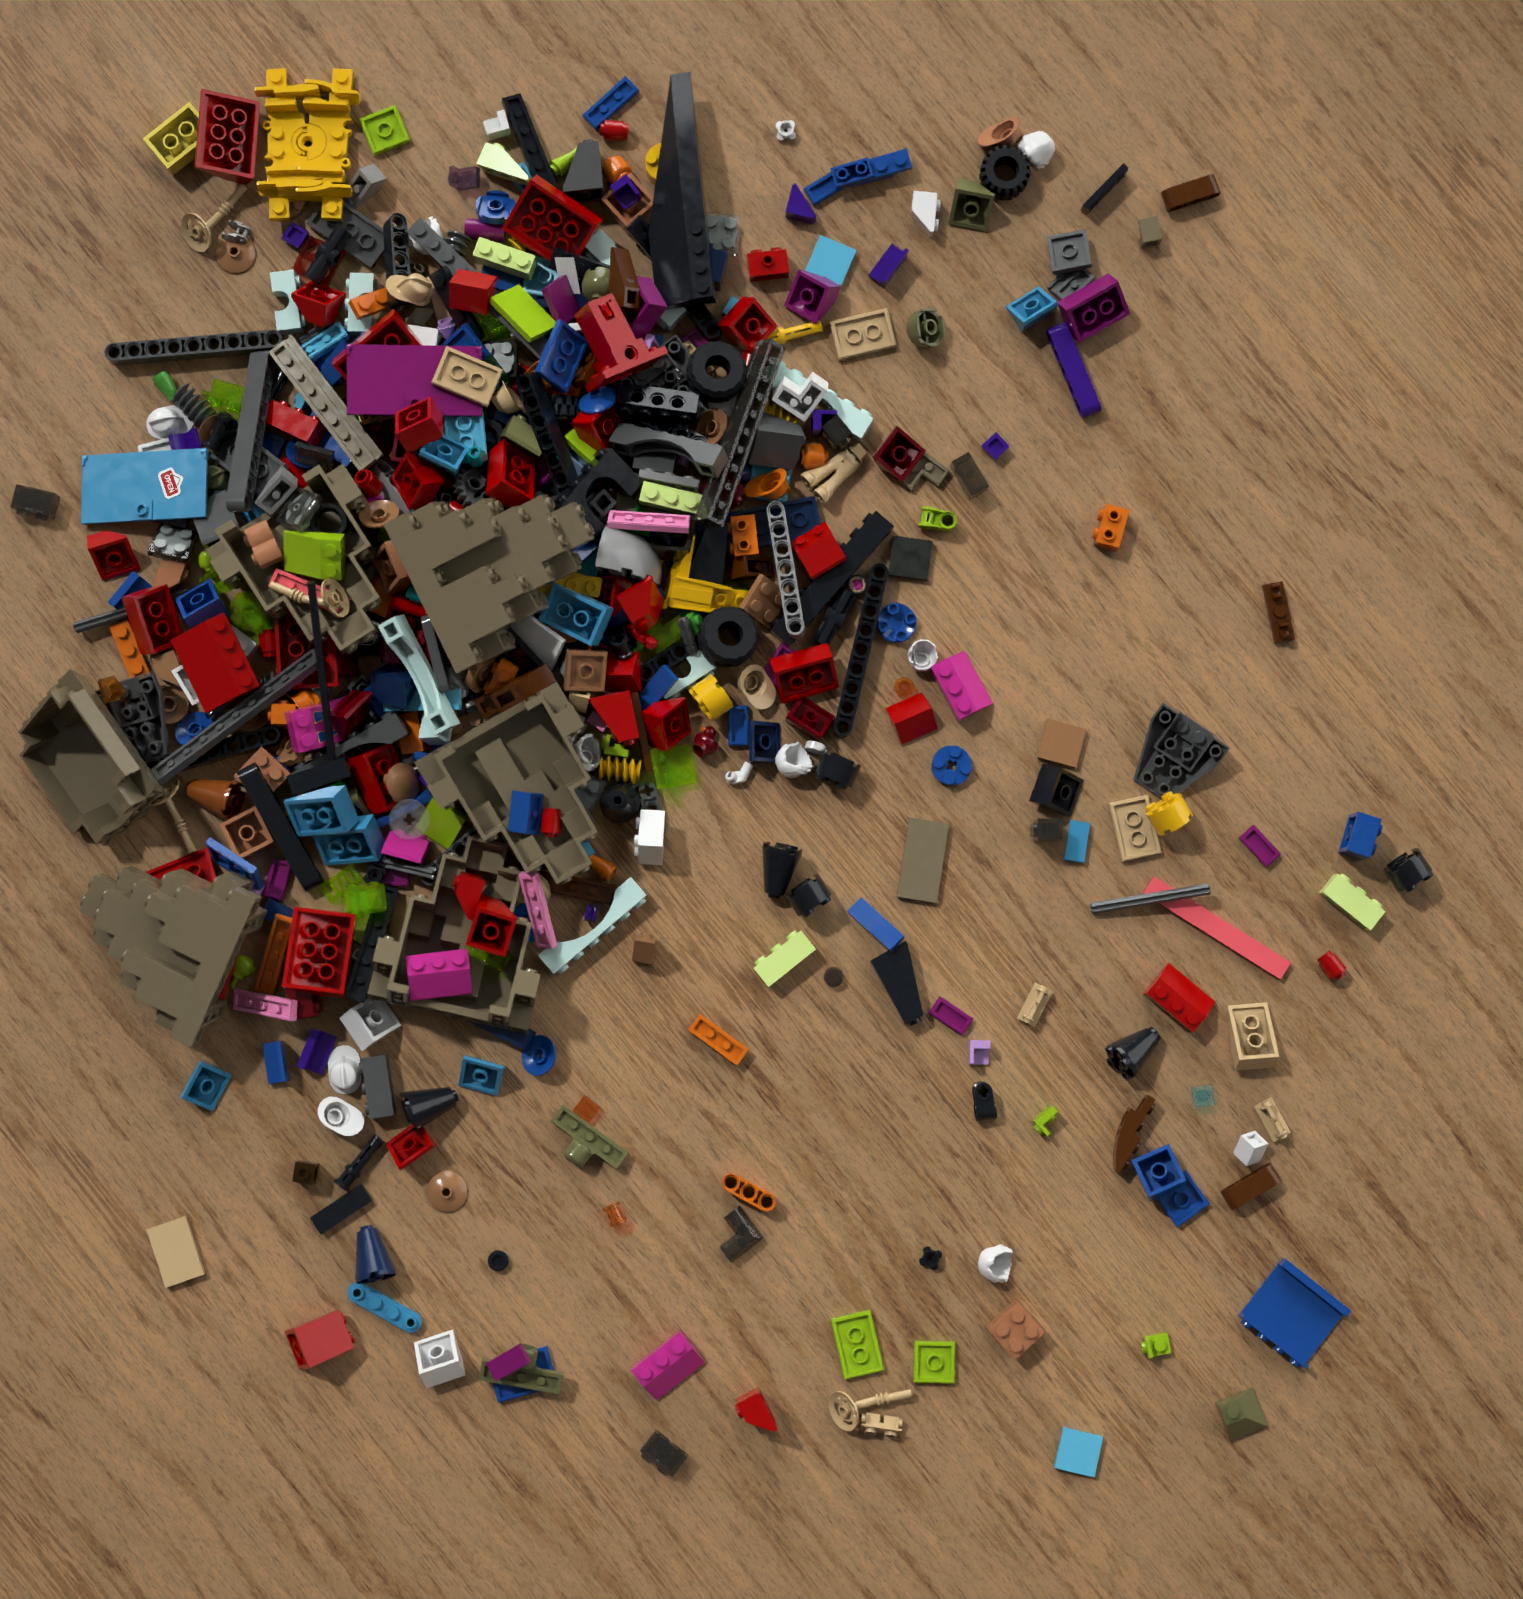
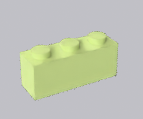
[473,237,538,281]
[639,481,703,518]
[1319,873,1385,931]
[753,930,816,987]

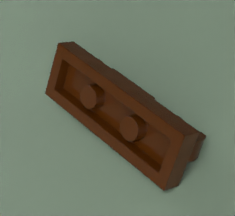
[1262,581,1295,644]

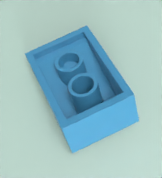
[538,583,615,646]
[283,785,359,837]
[312,814,385,866]

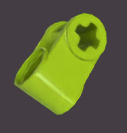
[917,506,957,533]

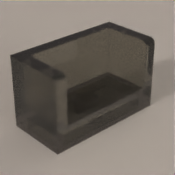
[950,452,989,500]

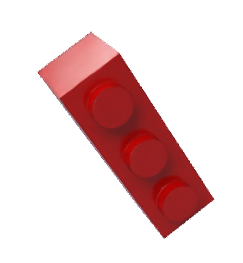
[266,399,327,449]

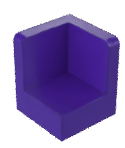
[610,175,641,210]

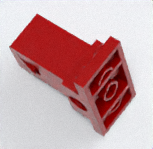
[574,293,669,393]

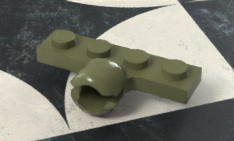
[551,1105,629,1170]
[479,1344,564,1394]

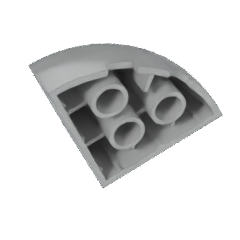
[595,525,662,586]

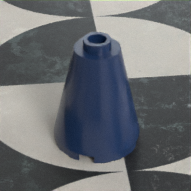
[355,1225,396,1284]

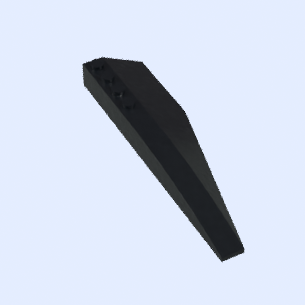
[649,72,717,310]

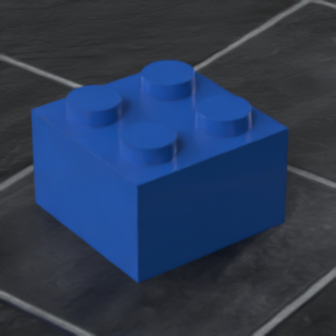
[176,579,231,629]
[1338,812,1383,860]
[1132,1144,1187,1202]

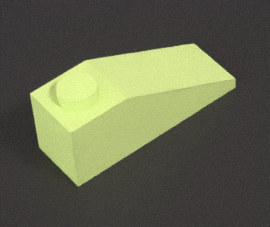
[476,143,530,186]

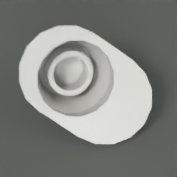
[146,405,193,439]
[328,1045,362,1094]
[317,1097,364,1136]

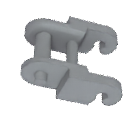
[222,220,252,243]

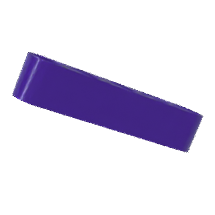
[1046,322,1102,419]

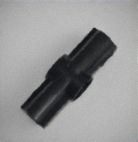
[304,225,352,285]
[813,588,856,646]

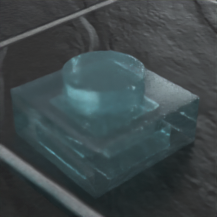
[1191,1084,1215,1108]

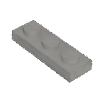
[639,468,699,493]

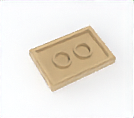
[829,308,897,361]
[431,346,503,408]
[1108,795,1161,862]
[146,1216,206,1288]

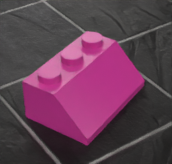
[930,651,993,722]
[406,949,472,1001]
[631,1330,705,1401]

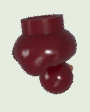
[692,726,718,757]

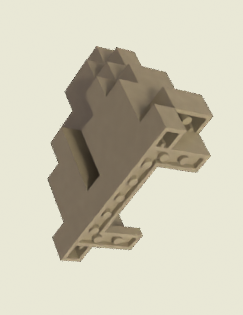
[206,464,382,654]
[383,495,594,673]
[414,681,598,885]
[368,834,541,1034]
[79,866,268,1048]

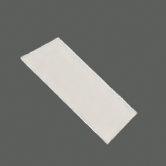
[554,257,581,294]

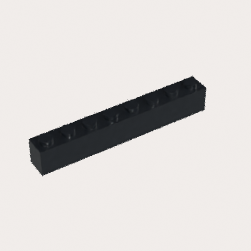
[770,511,894,647]

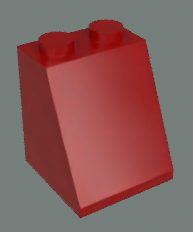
[589,690,639,747]
[465,894,517,957]
[284,1310,354,1370]

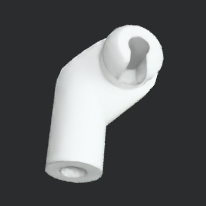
[725,762,753,785]

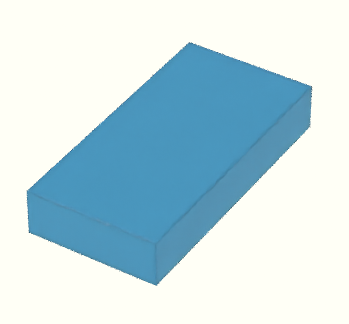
[1064,820,1090,863]

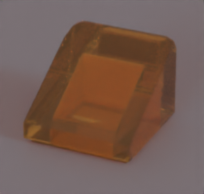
[98,676,126,704]

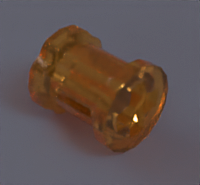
[602,1201,627,1227]

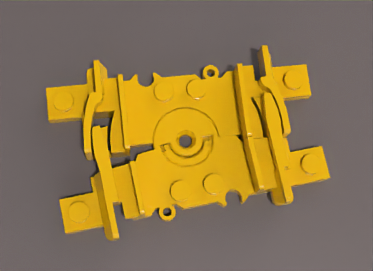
[254,68,361,221]

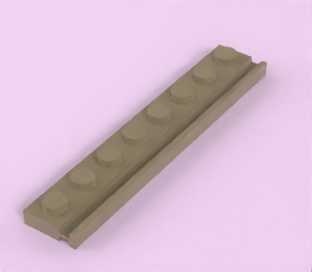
[269,334,385,471]

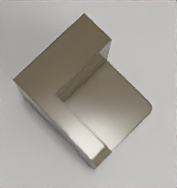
[1138,216,1163,248]

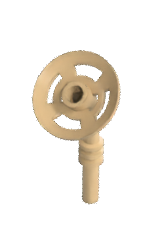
[181,183,247,252]
[269,578,349,618]
[148,776,197,854]
[828,1389,912,1431]

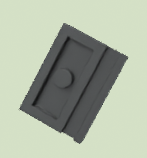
[1047,269,1096,300]

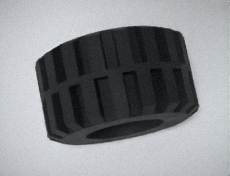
[979,145,1031,201]

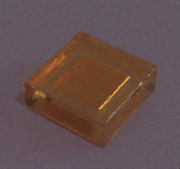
[573,1095,601,1123]

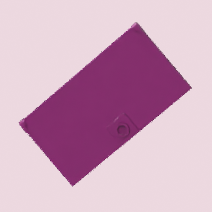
[346,344,482,417]

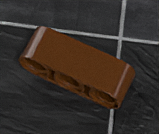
[1161,174,1221,212]
[1221,1163,1281,1210]

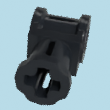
[203,412,238,453]

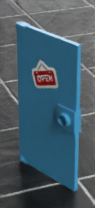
[81,448,209,525]

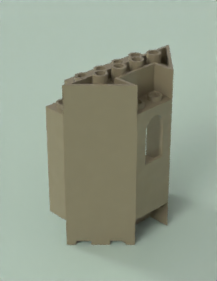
[18,669,167,845]

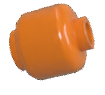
[602,156,632,184]
[799,444,829,469]

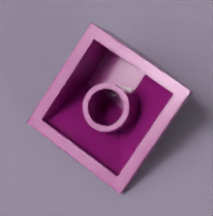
[784,269,841,323]

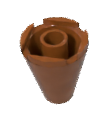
[185,778,245,820]

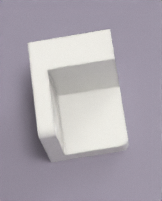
[483,110,511,141]
[1233,1131,1268,1166]

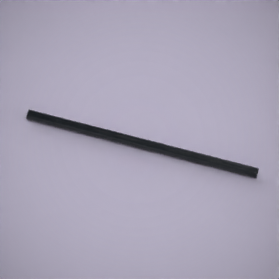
[307,581,336,761]

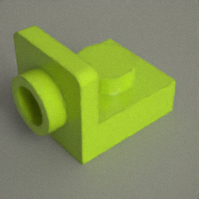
[601,734,630,759]
[1032,1104,1058,1137]
[1140,1332,1171,1359]

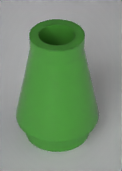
[152,371,177,402]

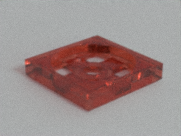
[292,235,345,287]

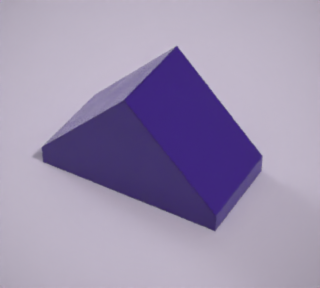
[785,183,816,224]

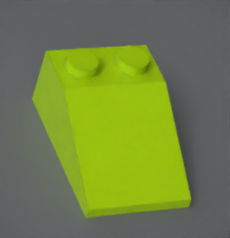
[283,530,346,580]

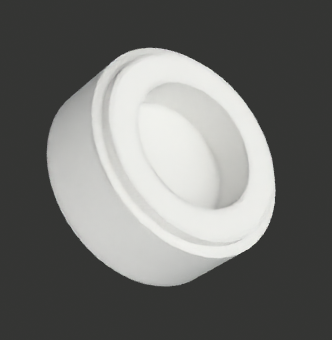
[804,740,826,755]

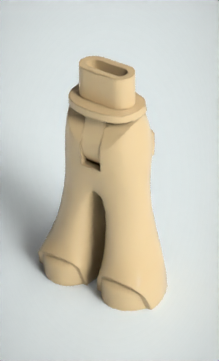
[800,443,868,504]

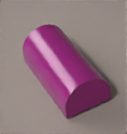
[464,218,506,243]

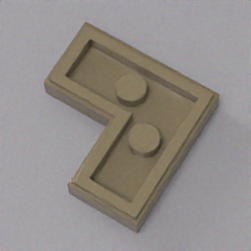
[895,452,951,492]

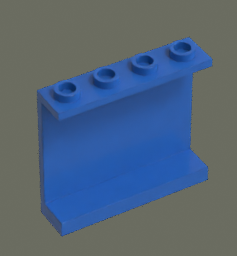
[1238,1258,1351,1369]

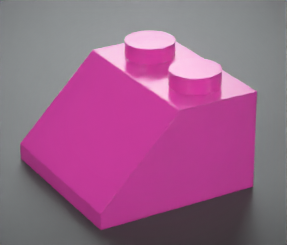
[381,829,431,865]

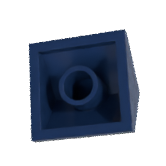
[370,664,417,711]
[748,721,780,764]

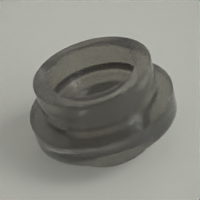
[823,967,844,987]

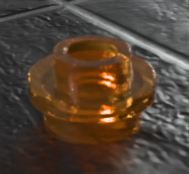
[894,677,914,697]

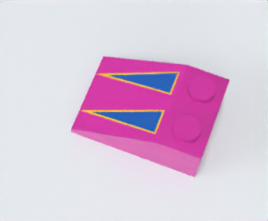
[284,698,350,753]

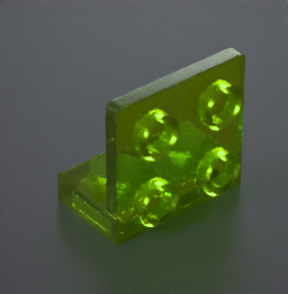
[201,378,245,414]
[650,744,697,791]

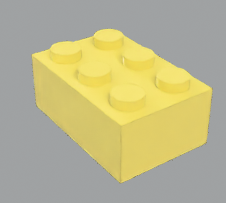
[143,102,199,176]

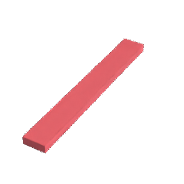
[1142,877,1291,980]

